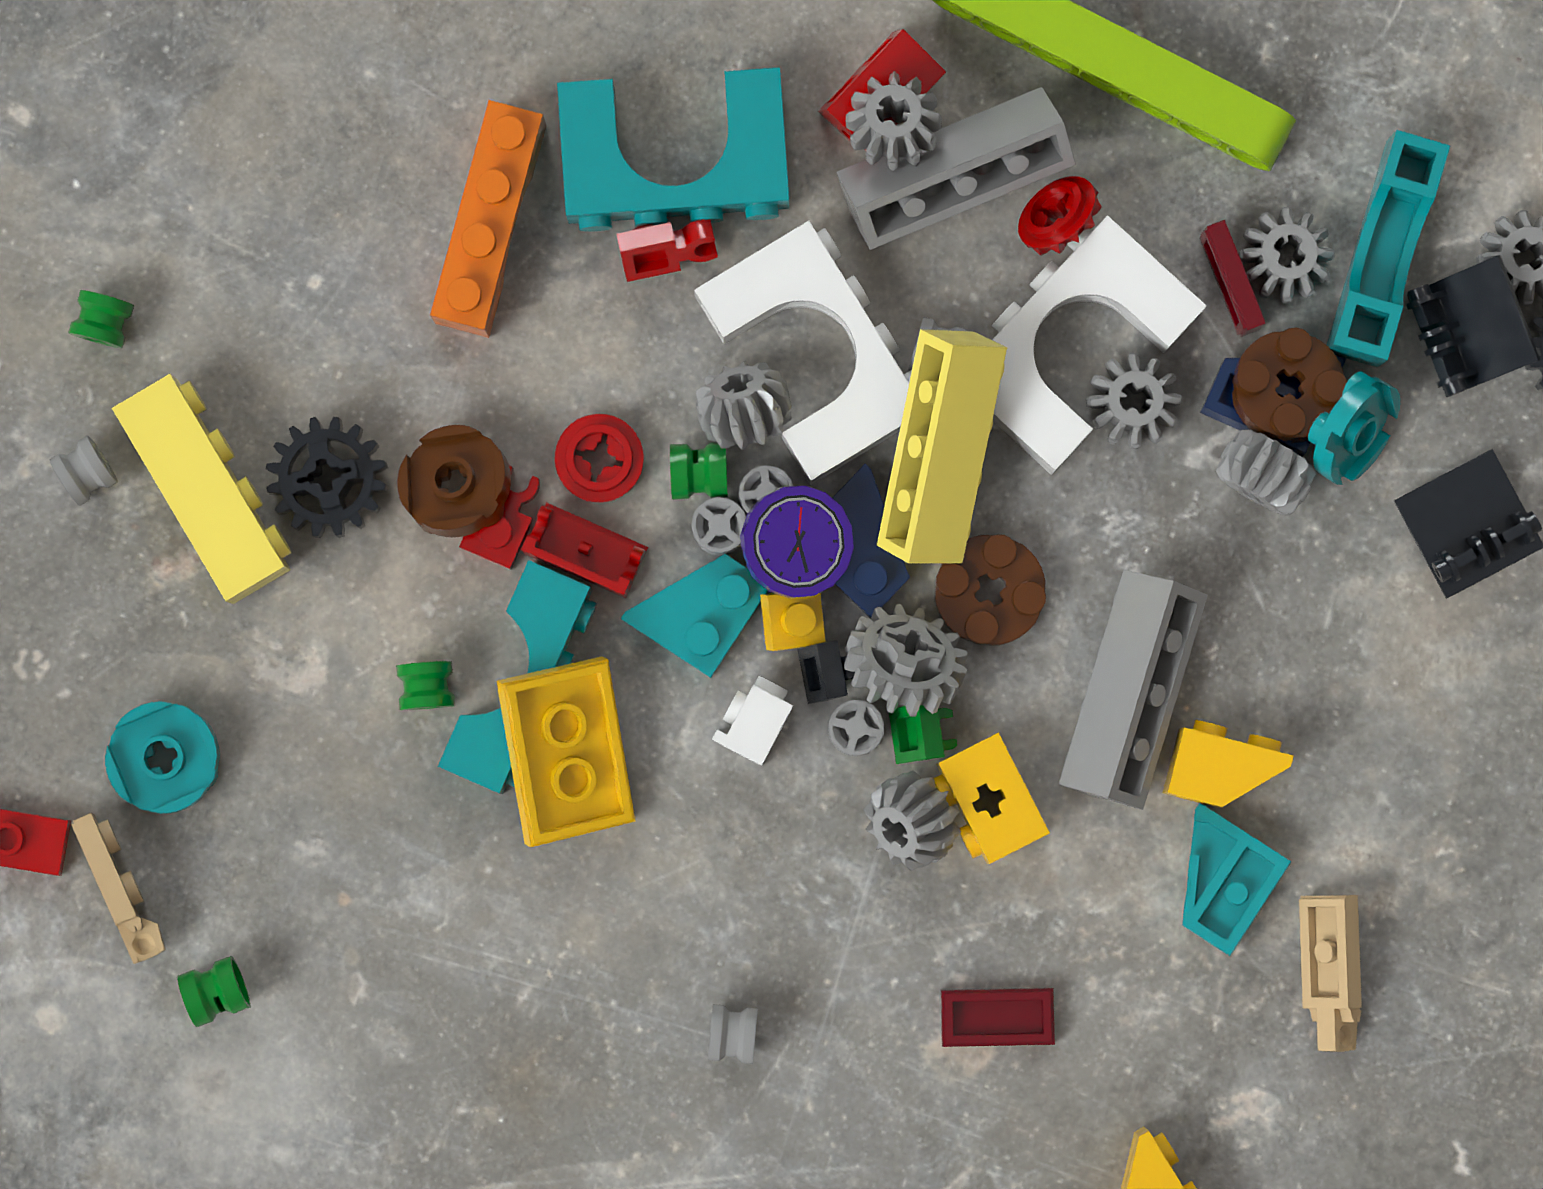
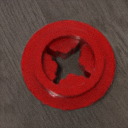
[1018,176,1102,256]
[554,414,644,503]

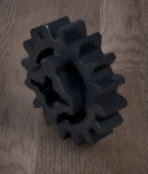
[266,417,388,538]

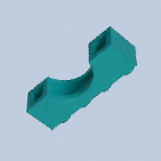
[1327,130,1450,368]
[437,560,597,794]

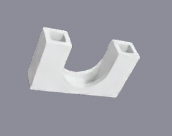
[992,215,1206,475]
[694,221,912,486]

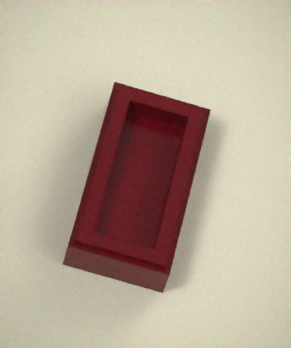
[1199,220,1266,337]
[940,988,1055,1047]

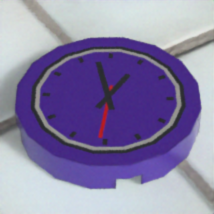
[740,486,854,598]

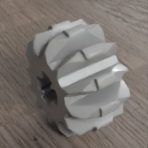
[846,71,942,172]
[1238,207,1335,303]
[1476,210,1543,306]
[1086,353,1182,449]
[696,361,792,450]
[1216,429,1316,515]
[863,770,961,871]

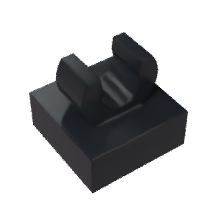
[797,640,855,704]

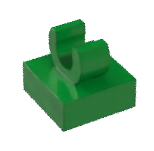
[889,705,957,764]

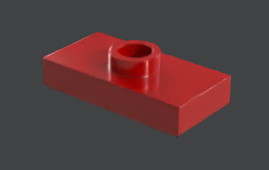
[0,809,71,876]

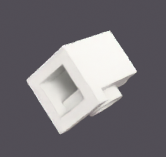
[712,676,793,766]

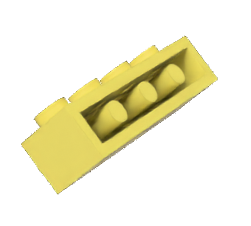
[877,329,1007,563]
[112,374,292,604]

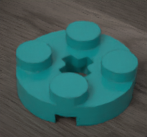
[1308,372,1401,485]
[105,701,220,814]

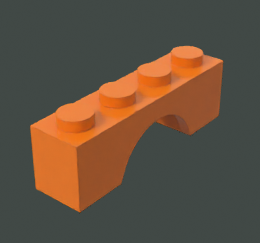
[430,100,547,338]

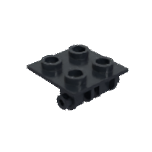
[1406,255,1540,397]
[1394,449,1543,599]

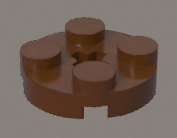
[1232,327,1347,443]
[397,425,511,538]
[934,534,1046,646]

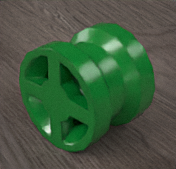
[68,290,134,349]
[396,661,455,710]

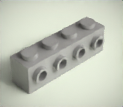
[836,87,1076,250]
[1059,570,1208,810]

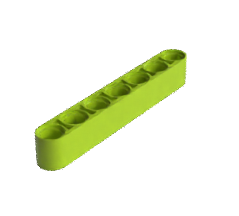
[932,0,1296,171]

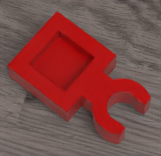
[616,219,718,282]
[459,465,540,570]

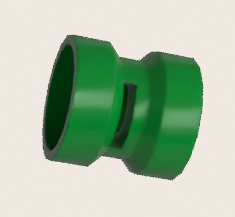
[670,442,728,500]
[177,956,251,1028]

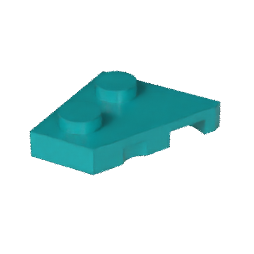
[621,554,768,678]
[1182,803,1291,957]

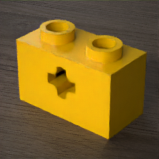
[933,732,1050,864]

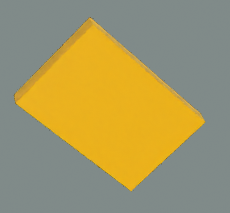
[496,656,635,847]

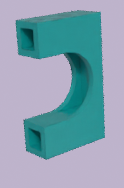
[557,67,789,232]

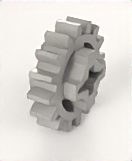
[844,604,967,716]

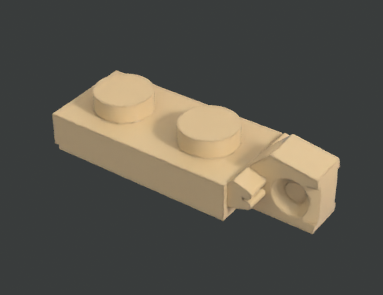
[71,813,166,964]
[1299,895,1362,1052]

